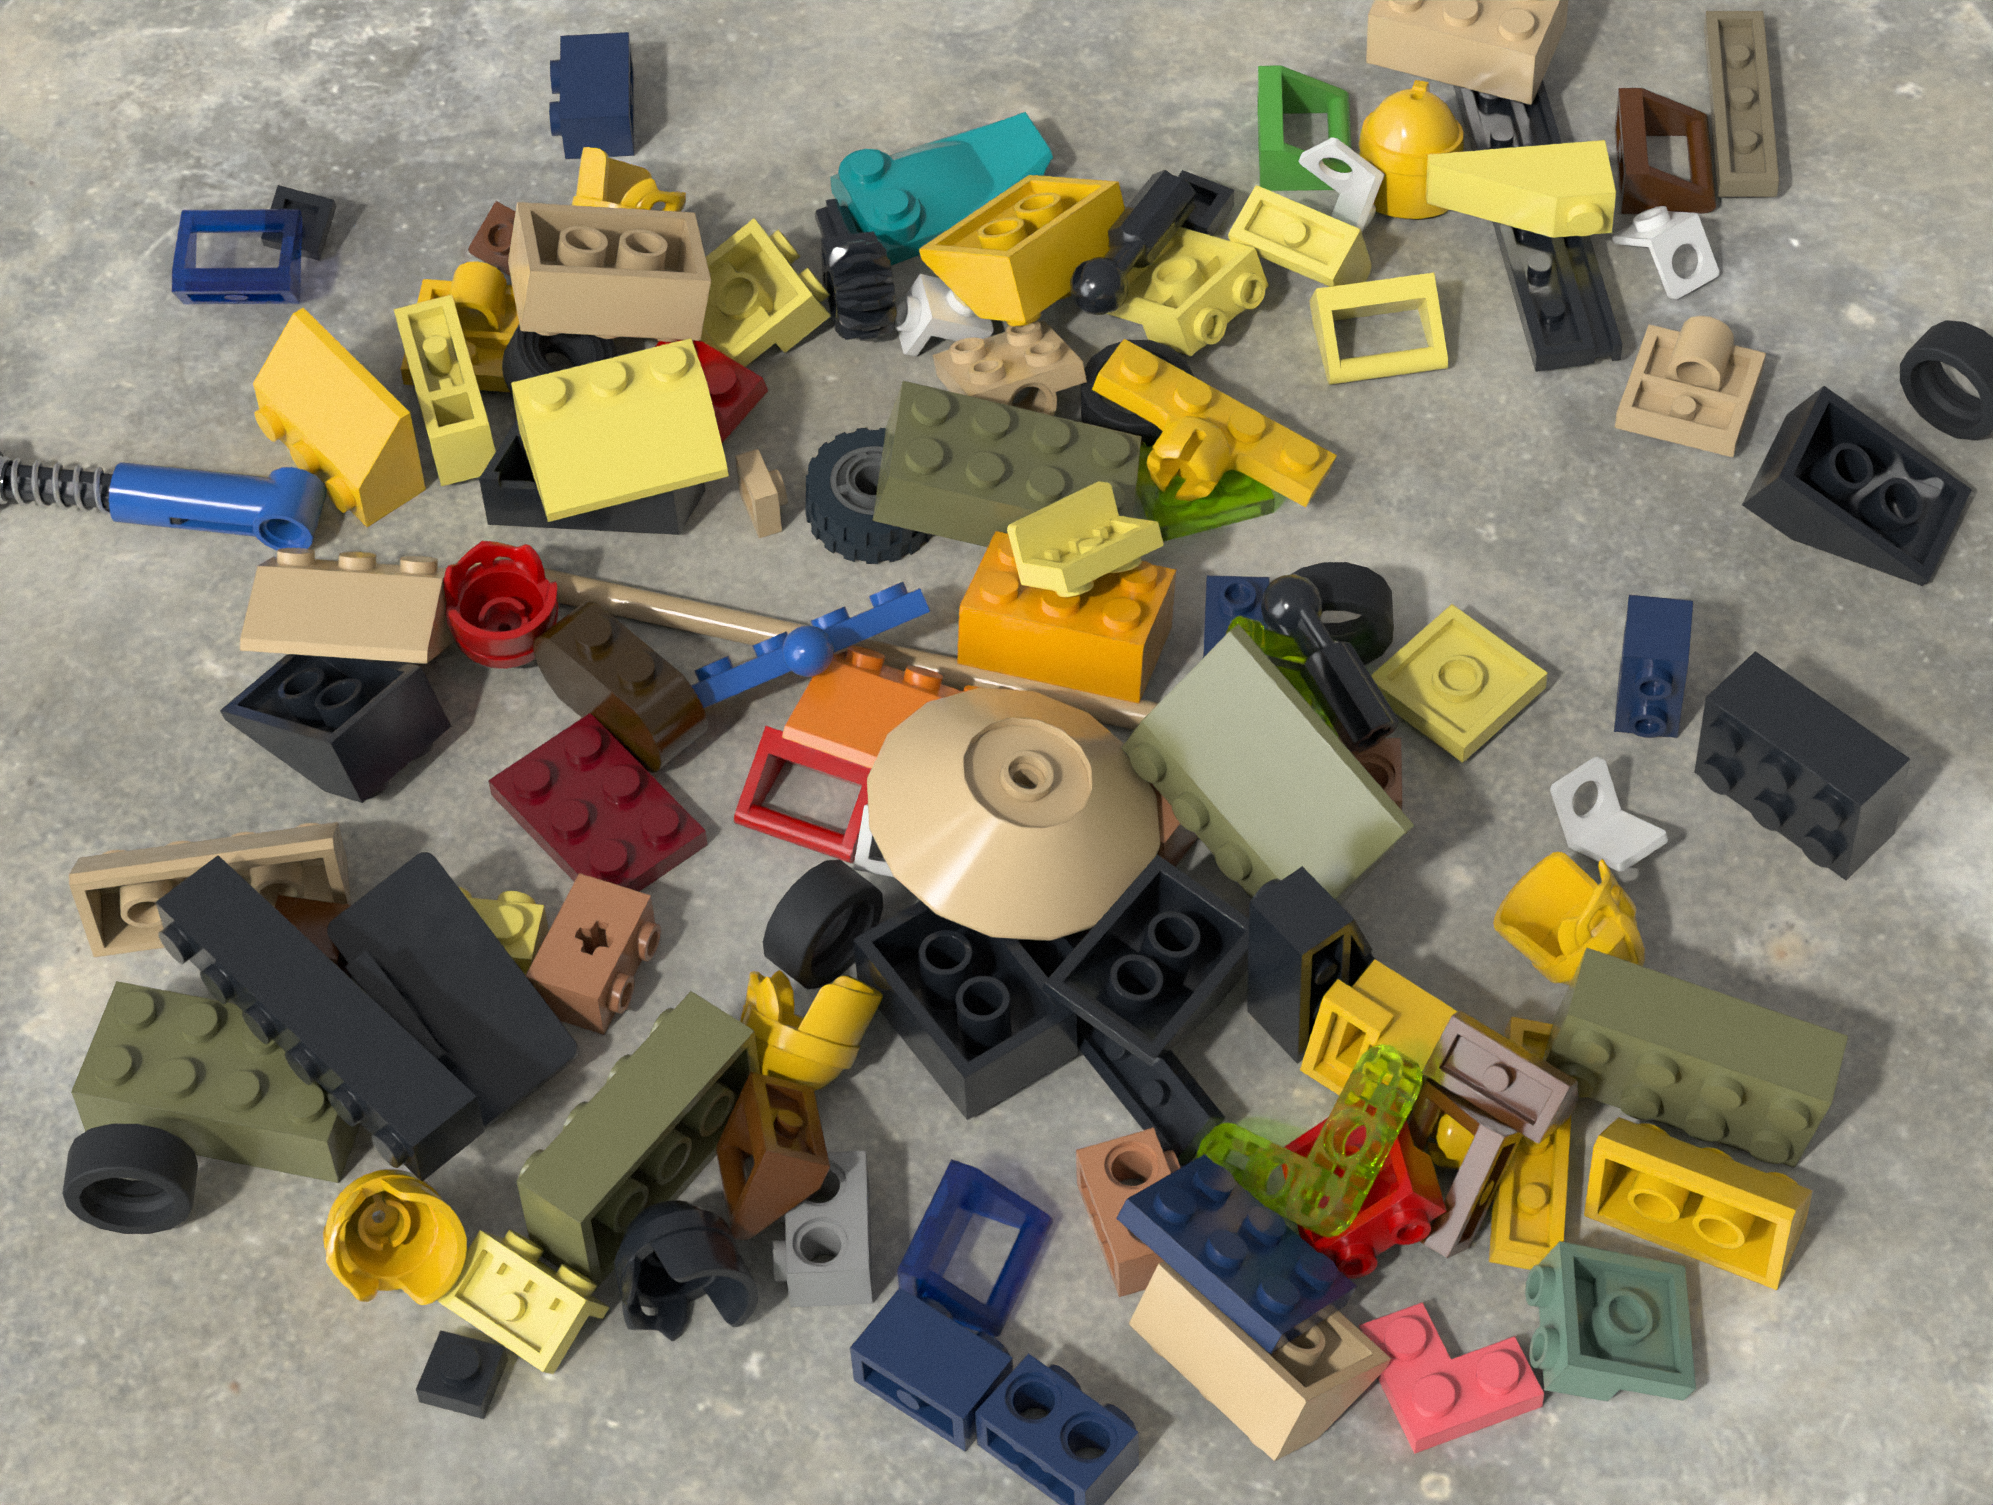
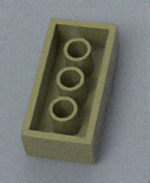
[873,381,1141,547]
[1543,948,1848,1168]
[71,981,361,1183]
[516,991,760,1291]

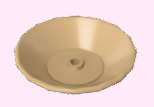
[867,688,1160,941]

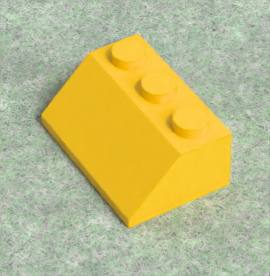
[919,175,1125,326]
[253,307,426,527]
[1584,1117,1813,1290]

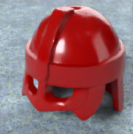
[444,540,558,669]

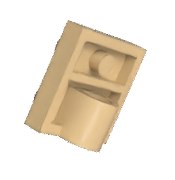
[1615,316,1766,457]
[932,320,1087,416]

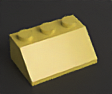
[511,338,729,522]

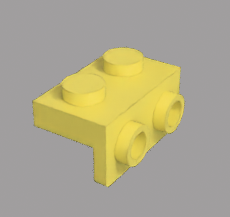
[1007,481,1164,597]

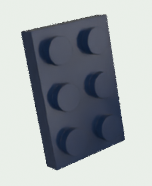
[1116,1154,1357,1354]

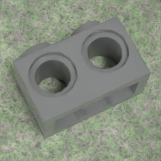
[773,1150,873,1308]

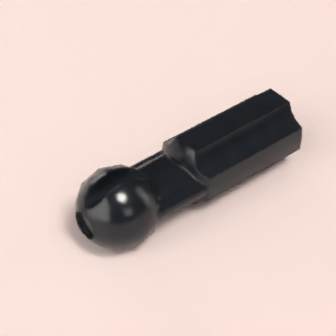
[1070,170,1196,315]
[1261,574,1400,753]

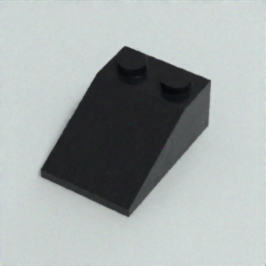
[1742,386,1972,586]
[220,654,452,803]
[1042,855,1249,1067]

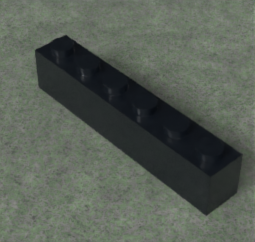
[155,855,485,1182]

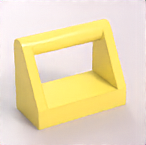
[1228,185,1372,287]
[1309,272,1448,385]

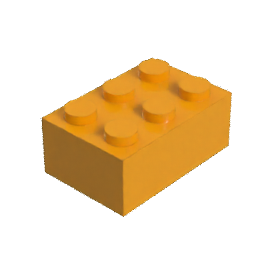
[957,531,1176,704]

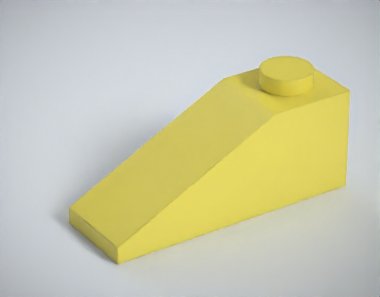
[1426,140,1616,238]
[393,295,496,487]

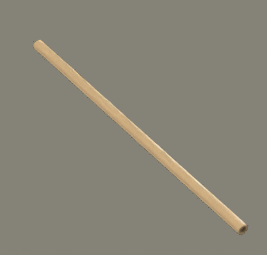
[469,558,1159,730]

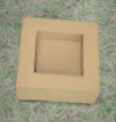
[735,449,788,538]

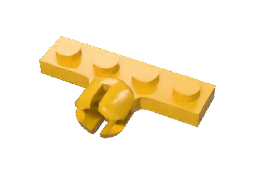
[1092,339,1337,508]
[1428,1016,1571,1270]

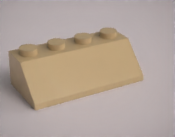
[69,822,351,957]

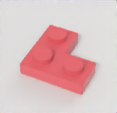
[1359,1302,1544,1454]

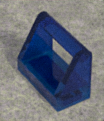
[171,209,302,305]
[897,1159,1054,1337]

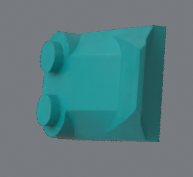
[830,112,1053,266]

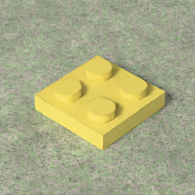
[1371,604,1548,763]

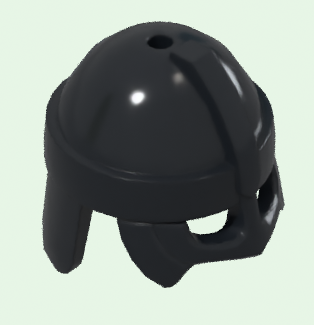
[615,1200,758,1341]

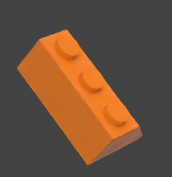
[782,646,982,769]

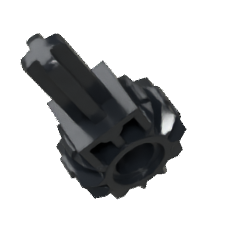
[815,199,897,341]

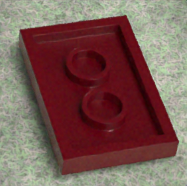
[488,713,708,892]

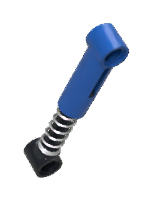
[0,451,327,550]

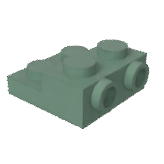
[1525,1241,1696,1402]

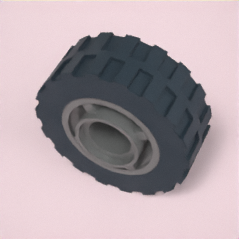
[805,427,932,564]

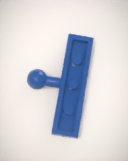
[691,582,930,708]

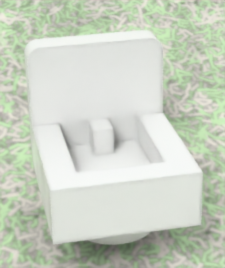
[894,274,994,357]

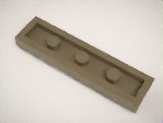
[1704,11,1779,197]

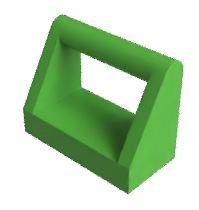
[1257,65,1352,191]

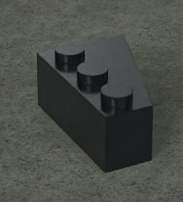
[479,419,706,535]
[1247,866,1375,1064]

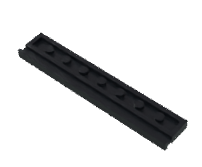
[1453,80,1623,372]

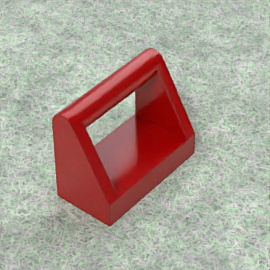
[734,726,871,864]

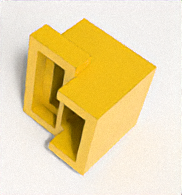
[1300,959,1458,1120]

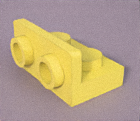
[437,1229,610,1375]

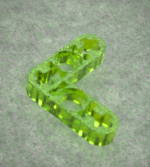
[1197,1044,1422,1237]

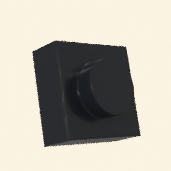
[1178,170,1234,236]
[261,185,336,261]
[416,1330,508,1419]

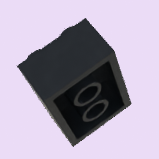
[1694,651,1911,881]
[853,900,1078,1121]

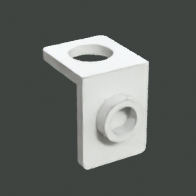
[1299,138,1384,232]
[1611,206,1719,299]
[1550,756,1668,871]

